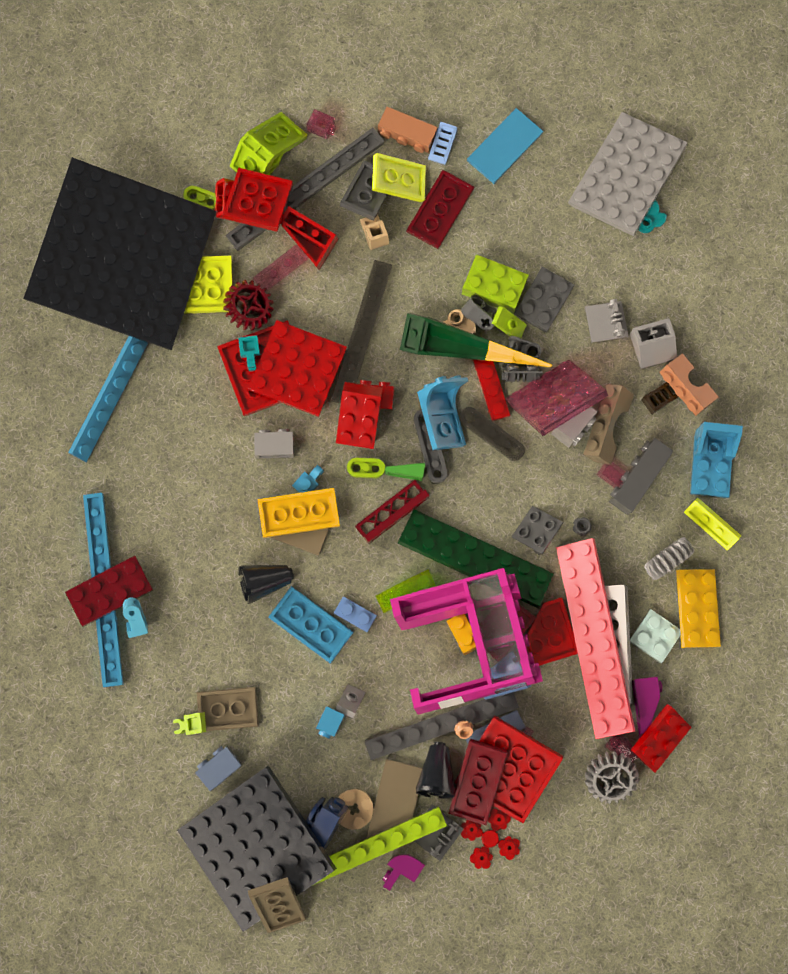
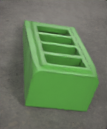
[385,463,425,481]

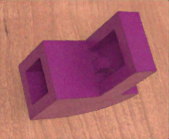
[382,854,425,891]

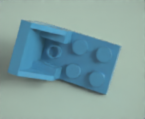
[690,422,743,498]

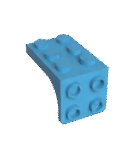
[417,375,469,450]

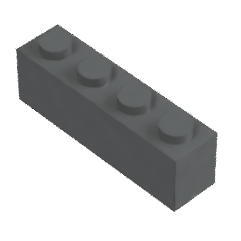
[609,438,673,515]

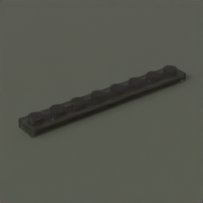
[331,260,392,404]

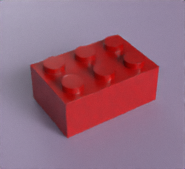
[336,382,383,449]

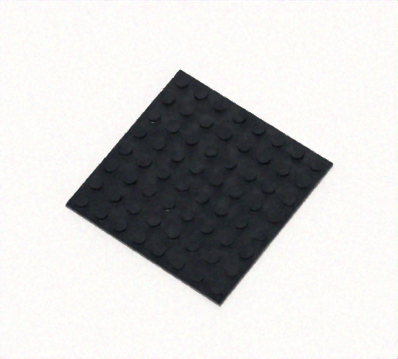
[23,157,216,350]

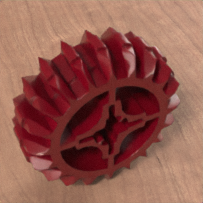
[223,280,274,331]

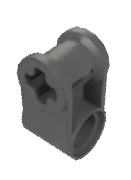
[461,295,497,330]
[508,336,541,359]

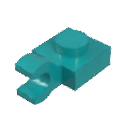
[238,335,260,371]

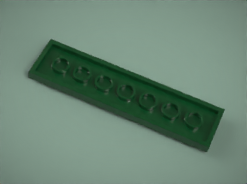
[397,509,554,609]

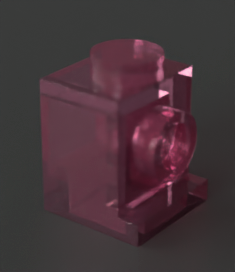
[306,109,336,139]

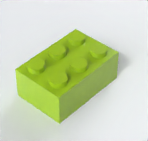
[462,254,529,314]

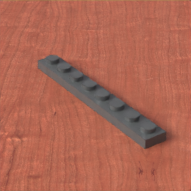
[365,692,519,760]

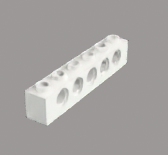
[605,585,633,704]

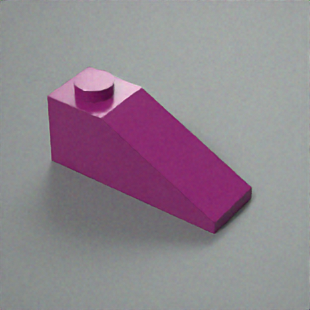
[632,677,662,738]

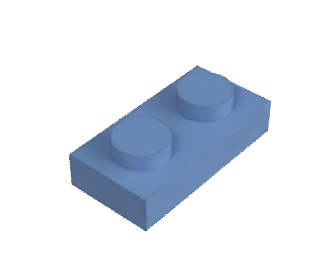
[334,596,377,632]

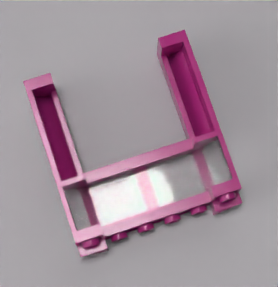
[390,568,543,715]

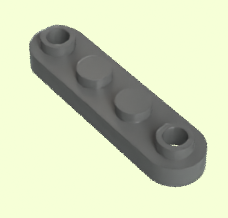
[414,409,447,484]

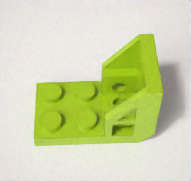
[230,112,308,175]

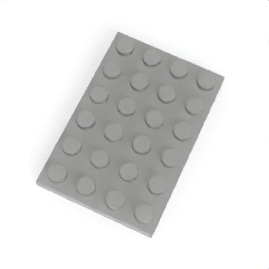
[568,112,688,236]

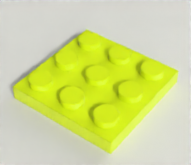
[184,256,233,314]

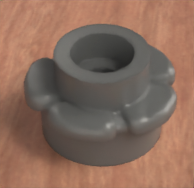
[573,517,592,536]

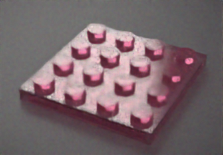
[506,360,608,436]

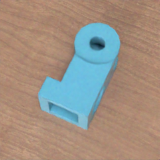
[123,597,148,638]

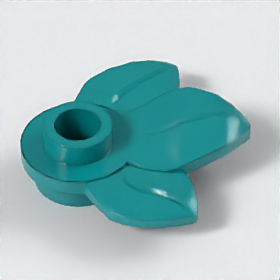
[638,200,667,234]

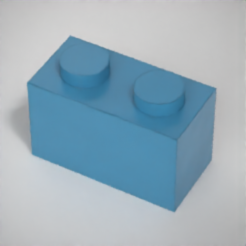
[316,706,345,739]

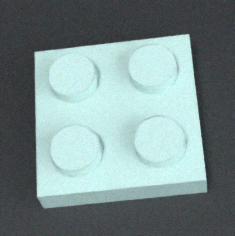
[630,609,681,663]

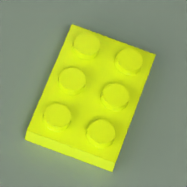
[372,153,426,202]

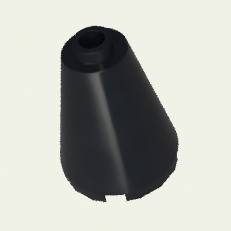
[238,565,294,604]
[416,742,456,799]

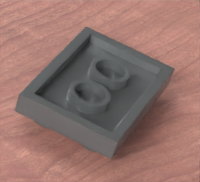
[340,160,388,221]
[514,267,574,333]

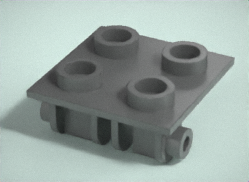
[501,363,543,382]
[512,506,563,555]
[414,805,463,861]

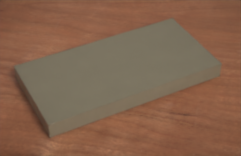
[367,759,422,847]
[248,877,306,933]

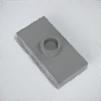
[335,684,366,718]

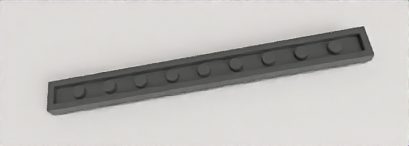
[226,128,384,251]

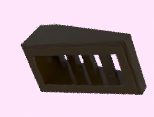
[641,382,679,415]

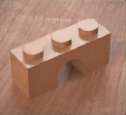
[659,353,719,416]

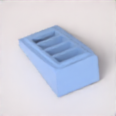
[428,122,457,165]

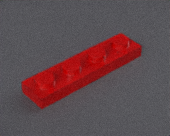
[472,359,510,421]

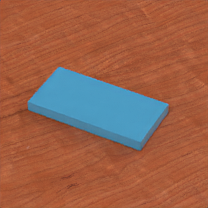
[467,108,543,184]
[268,586,354,664]

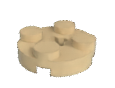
[338,789,374,830]

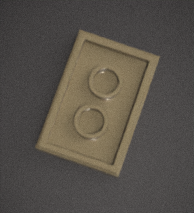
[269,528,329,556]
[197,687,259,731]

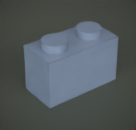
[195,746,242,791]

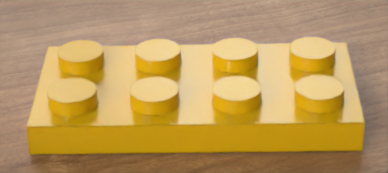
[258,488,340,538]
[676,569,721,648]

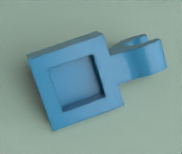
[292,465,324,493]

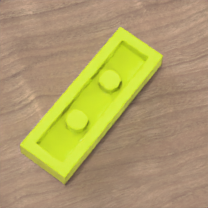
[684,497,741,551]

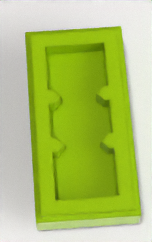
[492,306,527,338]

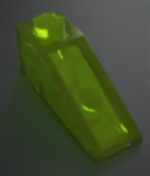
[375,569,436,614]

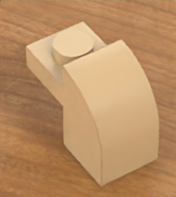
[360,214,389,250]

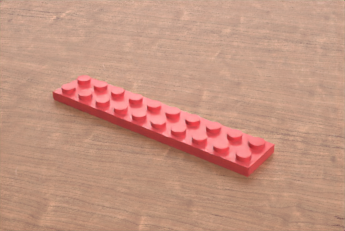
[556,538,636,739]

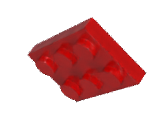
[631,704,692,773]

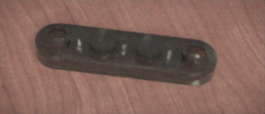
[460,407,525,461]

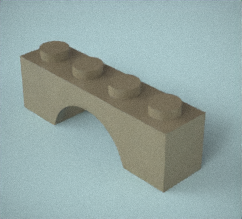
[583,384,634,465]

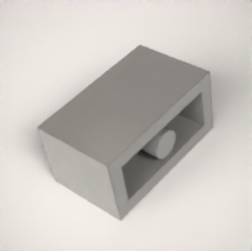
[254,429,294,459]

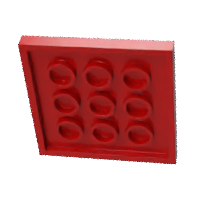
[217,320,290,417]
[248,320,347,417]
[454,715,563,823]

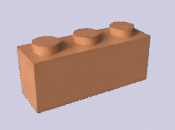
[378,107,437,153]

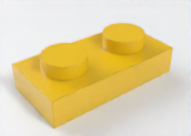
[446,614,476,656]

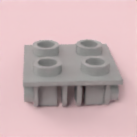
[585,299,629,343]

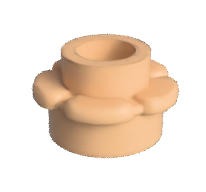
[454,721,473,739]

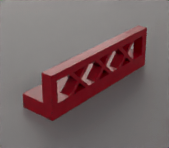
[355,480,430,544]

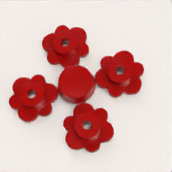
[461,808,520,869]

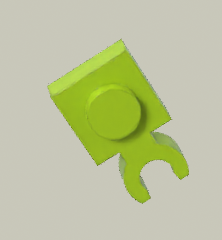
[173,712,207,735]

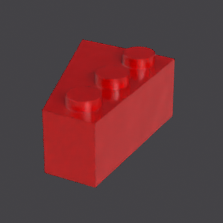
[280,206,339,270]

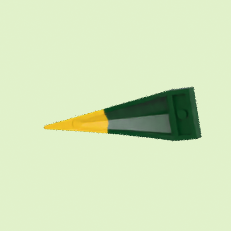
[400,313,552,367]

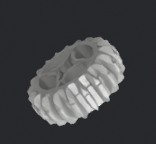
[644,537,694,580]
[585,751,639,805]

